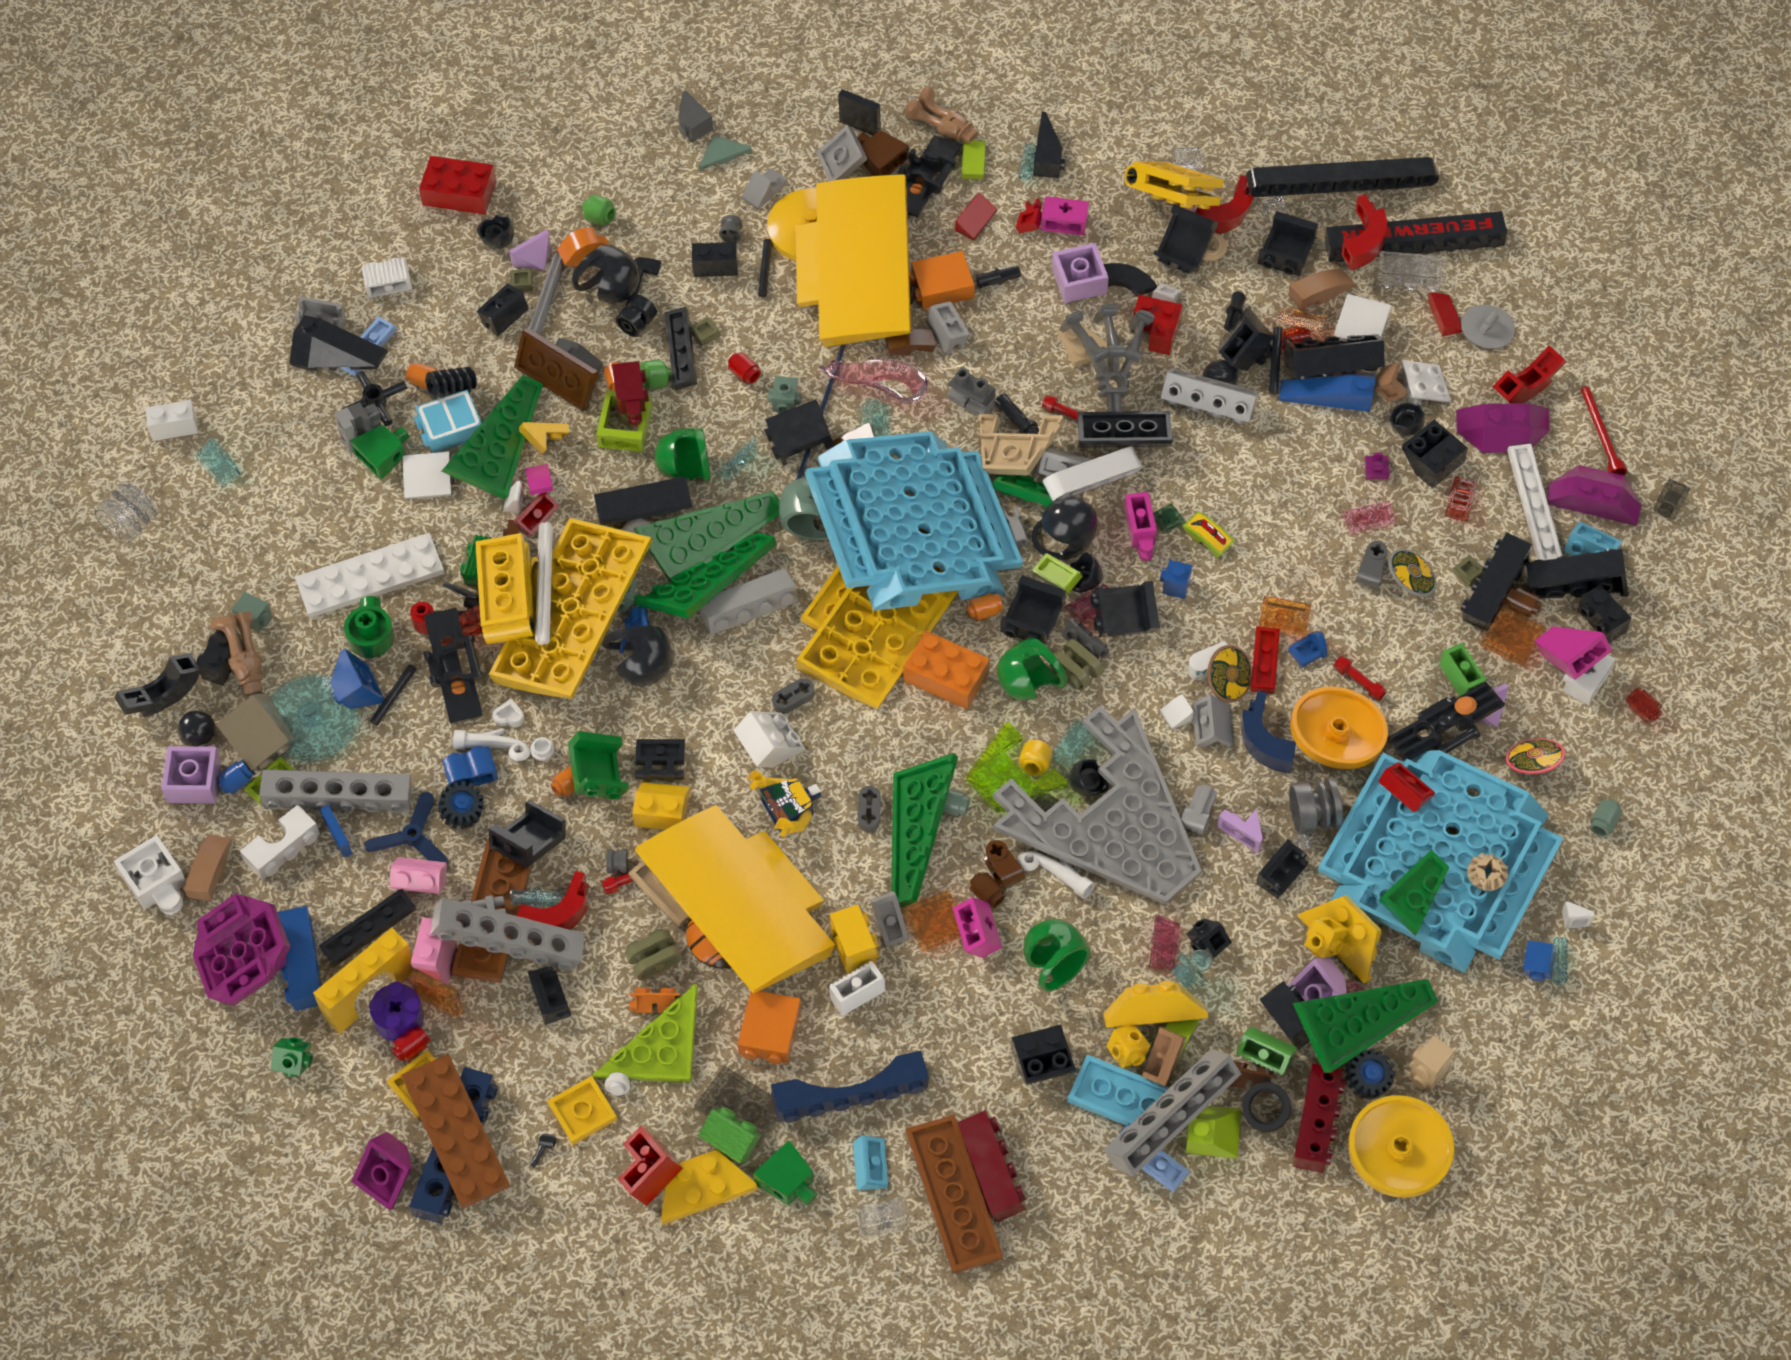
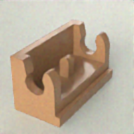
[1142,1027,1187,1086]

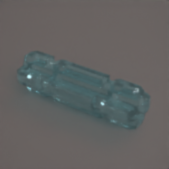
[1018,142,1036,181]
[1553,937,1568,986]

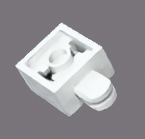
[114,835,186,915]

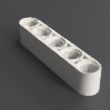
[1043,446,1143,502]

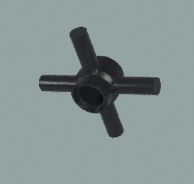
[341,371,407,426]

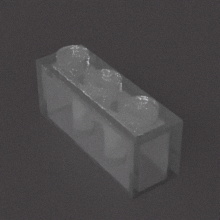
[1376,251,1447,292]

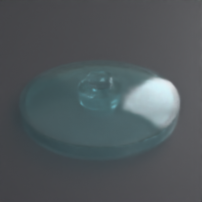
[270,674,360,762]

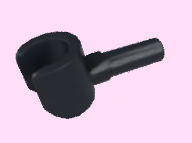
[529,1133,557,1168]

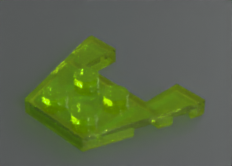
[966,721,1068,813]

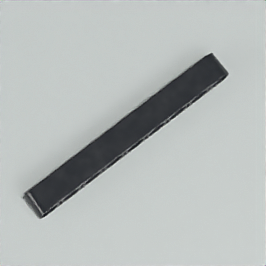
[1246,157,1439,197]

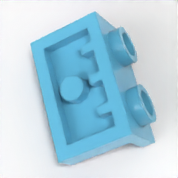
[1564,521,1623,556]

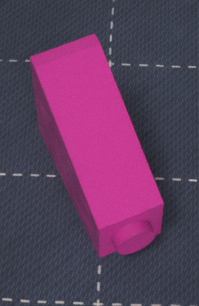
[1535,626,1613,680]

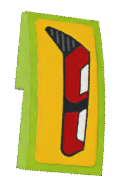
[1182,511,1235,558]

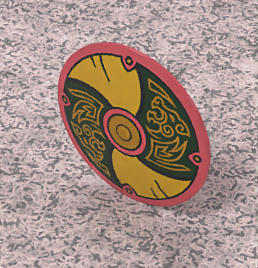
[1506,738,1565,774]

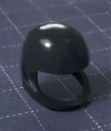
[572,244,640,304]
[1032,496,1098,560]
[602,626,672,686]

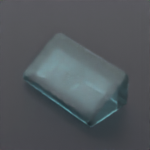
[861,398,889,437]
[196,437,241,487]
[716,437,757,482]
[1052,720,1093,769]

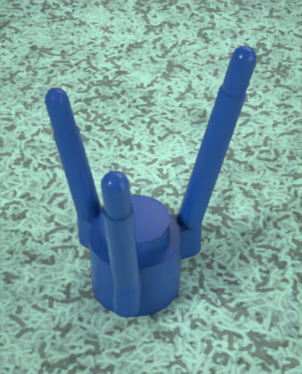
[619,606,650,654]

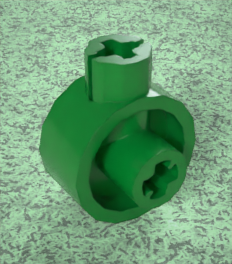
[344,596,395,658]

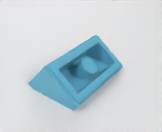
[853,1135,889,1190]

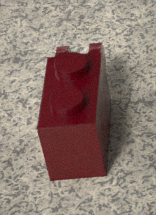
[612,361,649,427]

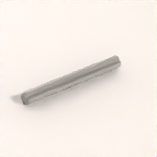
[529,253,565,335]

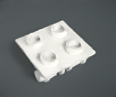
[1400,360,1451,406]

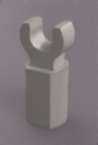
[1003,507,1029,548]

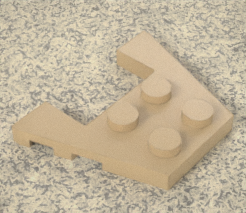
[978,414,1065,475]

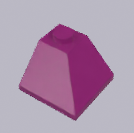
[351,1132,412,1210]

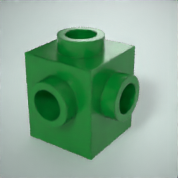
[271,1037,313,1077]

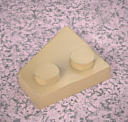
[1057,322,1107,367]

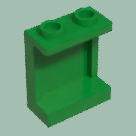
[568,731,629,800]

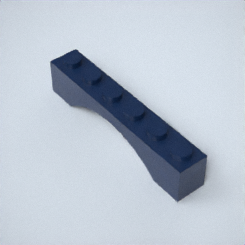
[771,1050,929,1123]

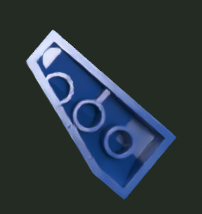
[1279,371,1375,412]

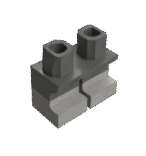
[947,367,996,416]
[335,402,382,454]

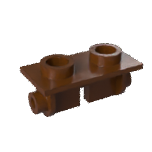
[1229,1060,1277,1095]

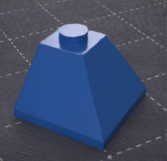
[330,648,385,709]

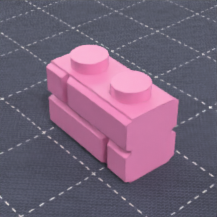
[390,857,447,894]

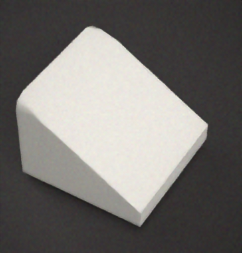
[1152,284,1181,303]
[503,481,524,513]
[1160,694,1194,730]
[1562,902,1594,929]

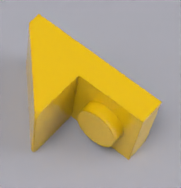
[519,422,569,454]

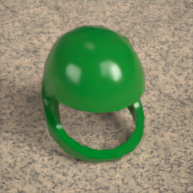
[655,428,711,482]
[997,638,1068,700]
[1023,919,1090,992]

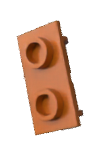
[629,988,682,1013]

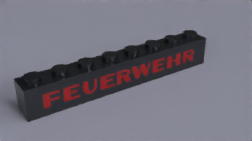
[1324,211,1507,262]

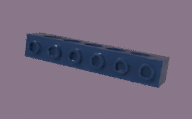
[409,1067,498,1224]

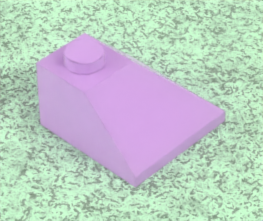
[1287,957,1347,1001]

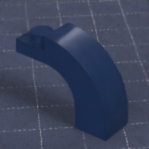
[1241,691,1296,774]

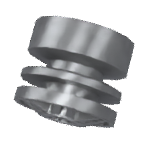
[1289,777,1343,835]

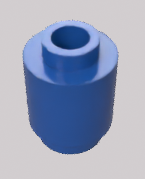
[217,759,255,794]

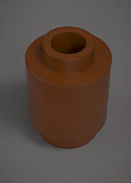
[1504,587,1542,618]
[969,872,1006,909]

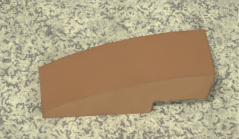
[1288,269,1355,310]
[184,835,232,902]

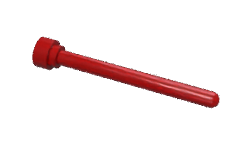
[1581,386,1628,476]

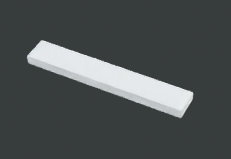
[1507,444,1562,560]

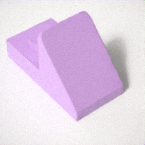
[1217,809,1263,853]

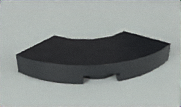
[1103,263,1157,297]

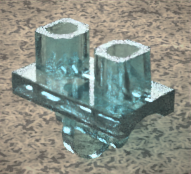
[1171,950,1212,989]

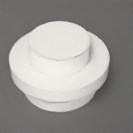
[530,737,555,761]
[605,1072,631,1096]

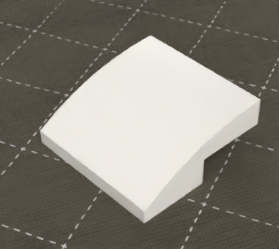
[403,452,452,499]

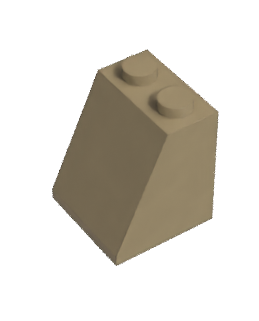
[216,694,295,771]

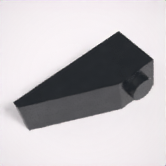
[1033,112,1066,178]

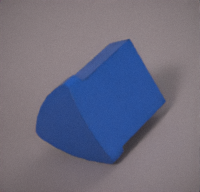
[1288,631,1327,668]

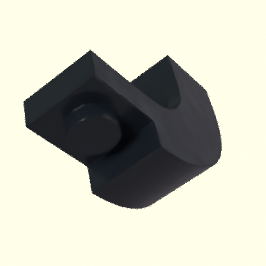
[114,653,201,717]

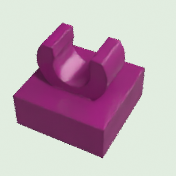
[1364,453,1390,480]

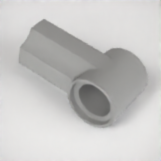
[1181,784,1217,835]

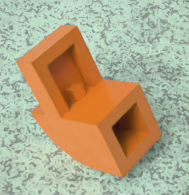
[557,227,609,267]

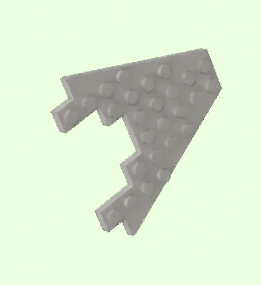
[993,705,1202,905]

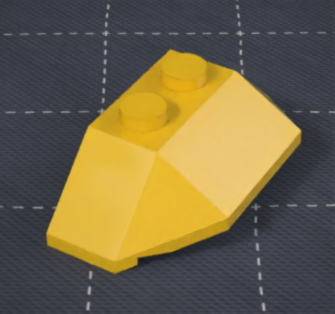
[1103,981,1208,1028]

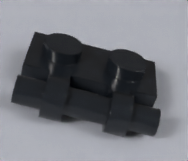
[635,739,686,782]

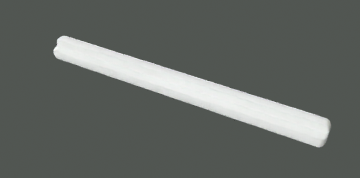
[535,522,553,645]

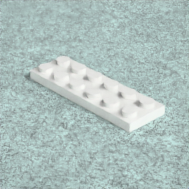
[295,533,444,618]

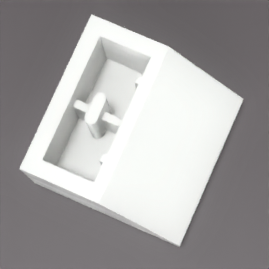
[733,711,805,768]

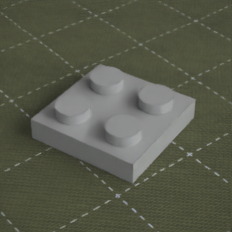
[816,125,867,181]

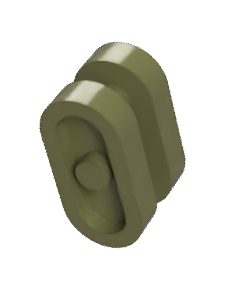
[1050,639,1104,690]
[624,929,683,981]

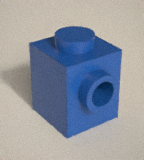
[1160,560,1192,599]
[1523,940,1556,982]

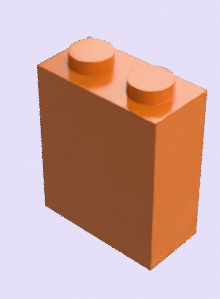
[909,251,975,310]
[737,991,801,1065]

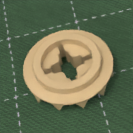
[1203,233,1227,263]
[1467,853,1508,891]

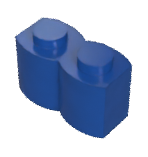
[442,746,498,787]

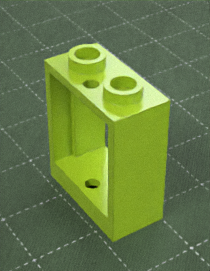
[596,390,653,452]

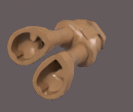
[905,86,979,144]
[210,611,263,695]

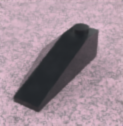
[289,315,388,371]

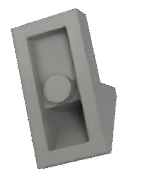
[742,168,787,210]
[870,891,909,947]

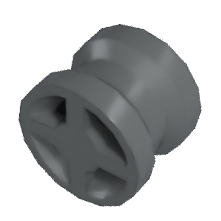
[719,215,743,242]
[606,849,628,874]

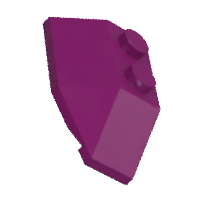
[1456,403,1550,453]
[1546,465,1642,526]

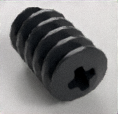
[425,366,477,400]

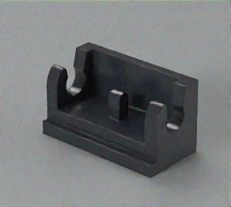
[477,283,529,336]
[1256,839,1308,899]
[528,966,571,1025]

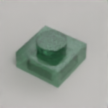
[1153,503,1184,534]

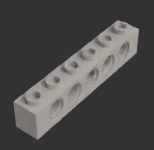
[259,770,412,813]
[430,897,585,971]
[1104,1049,1241,1176]

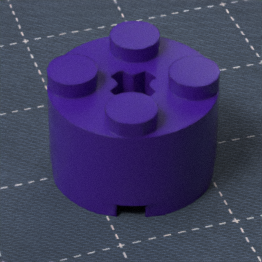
[369,981,424,1041]

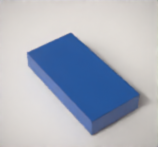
[321,805,353,857]

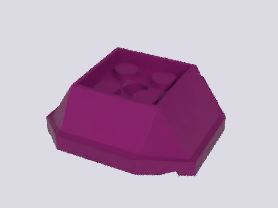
[193,893,290,1006]

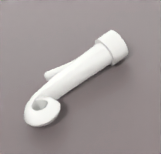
[453,728,531,762]
[1017,851,1095,900]

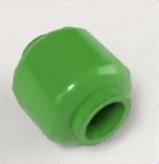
[582,194,616,226]
[640,359,671,391]

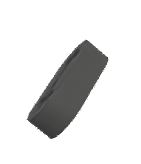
[772,678,815,714]
[858,786,881,832]

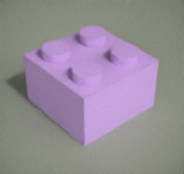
[1052,243,1108,303]
[161,746,222,804]

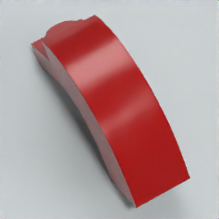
[1195,174,1253,234]
[1341,194,1387,271]
[1492,345,1567,404]
[516,871,589,930]

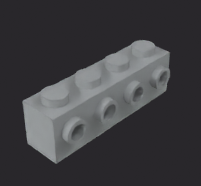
[1161,368,1259,424]
[699,568,798,635]

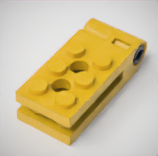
[1124,161,1224,209]
[475,533,535,645]

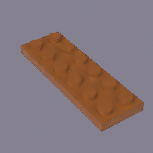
[451,838,533,983]
[401,1053,510,1209]
[905,1114,1003,1274]

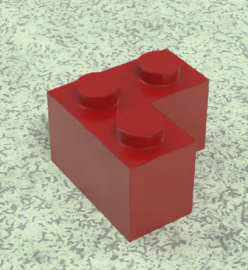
[1133,295,1183,355]
[618,1126,683,1206]

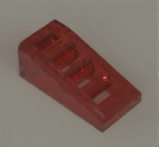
[1445,476,1477,522]
[441,605,483,646]

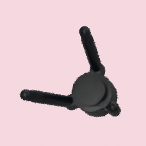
[434,582,480,618]

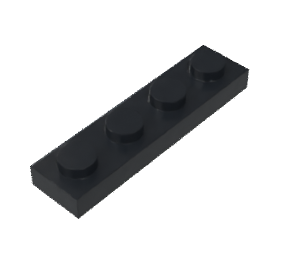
[665,307,697,390]
[318,889,416,967]

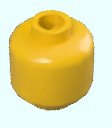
[1019,740,1053,776]

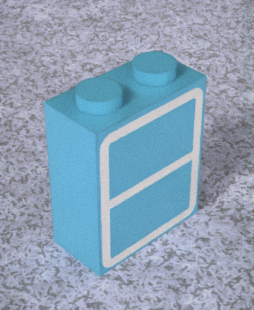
[414,390,481,453]

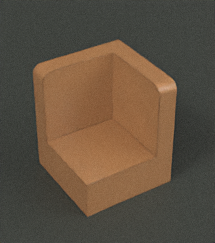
[1374,362,1407,402]

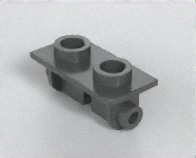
[1061,619,1110,660]

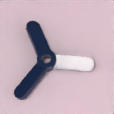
[364,792,448,864]

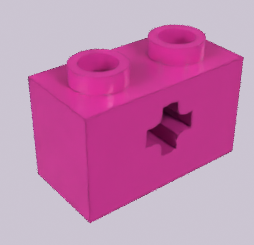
[1041,196,1089,236]
[953,897,1003,958]

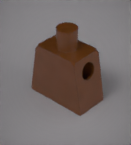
[857,131,909,176]

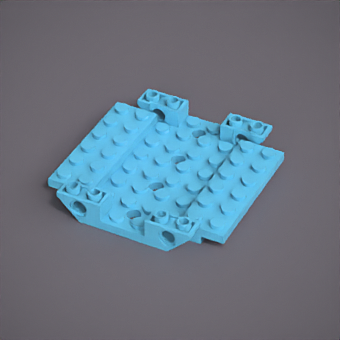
[805,431,1023,610]
[1317,750,1563,973]

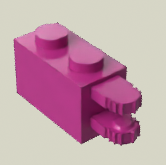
[1124,492,1157,561]

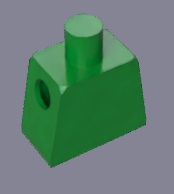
[350,425,410,480]
[753,1140,817,1205]

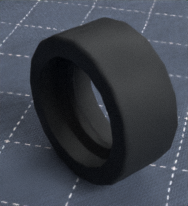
[1242,1082,1291,1132]

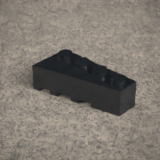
[1284,334,1385,379]
[1460,532,1532,632]
[1526,549,1629,599]

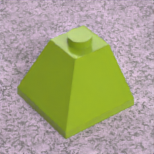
[1186,1106,1241,1159]

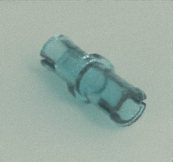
[510,888,563,908]

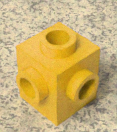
[1304,916,1348,958]
[1106,1025,1150,1068]

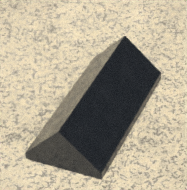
[1078,411,1173,448]
[594,476,693,526]

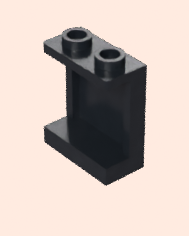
[1153,204,1218,274]
[1258,211,1319,277]
[764,399,835,466]
[1000,575,1066,645]
[1090,581,1160,638]
[489,800,566,868]

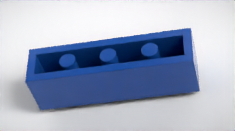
[278,906,322,1011]

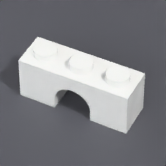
[240,805,320,880]

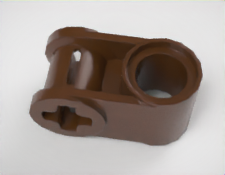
[984,840,1025,890]

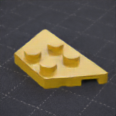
[1298,895,1382,984]
[661,1149,758,1225]

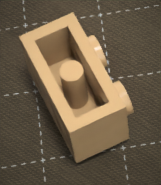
[1409,1035,1455,1093]

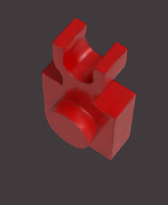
[1015,198,1042,234]

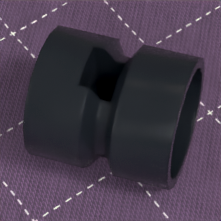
[615,295,657,337]

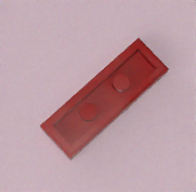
[1250,626,1280,694]

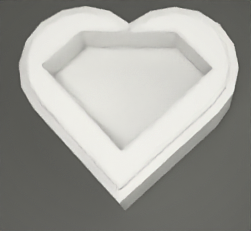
[492,698,525,727]

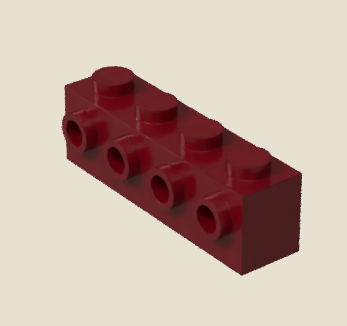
[1292,1063,1346,1173]
[957,1110,1027,1222]

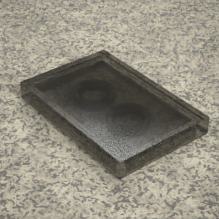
[694,1066,778,1148]

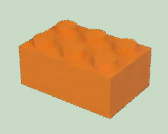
[903,630,990,710]

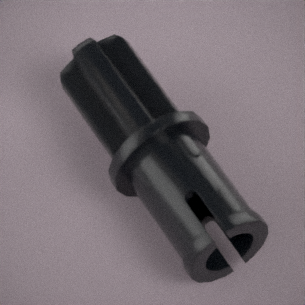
[976,265,1021,289]
[1224,291,1246,331]

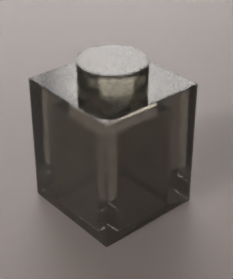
[1653,478,1691,520]

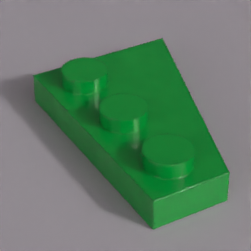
[993,475,1053,508]
[1379,849,1449,936]

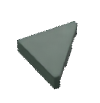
[699,136,752,171]

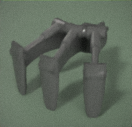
[1059,304,1154,412]

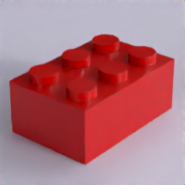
[419,155,497,215]

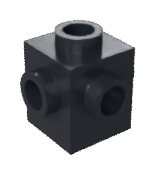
[1186,918,1232,958]

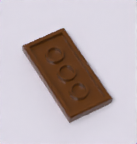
[514,327,598,411]

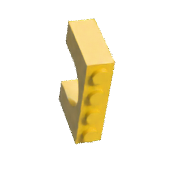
[313,928,414,1034]

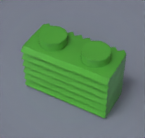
[1439,643,1487,696]
[1236,1026,1298,1075]
[698,1107,762,1163]

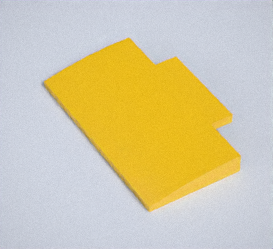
[796,175,911,347]
[489,518,653,699]
[795,566,958,710]
[635,805,835,994]

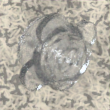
[1292,833,1316,850]

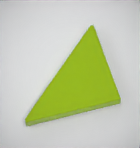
[593,984,698,1083]

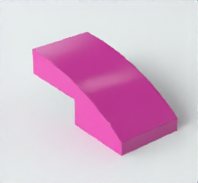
[525,464,554,495]

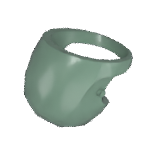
[779,477,828,540]

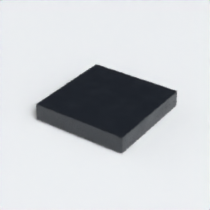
[838,89,881,135]

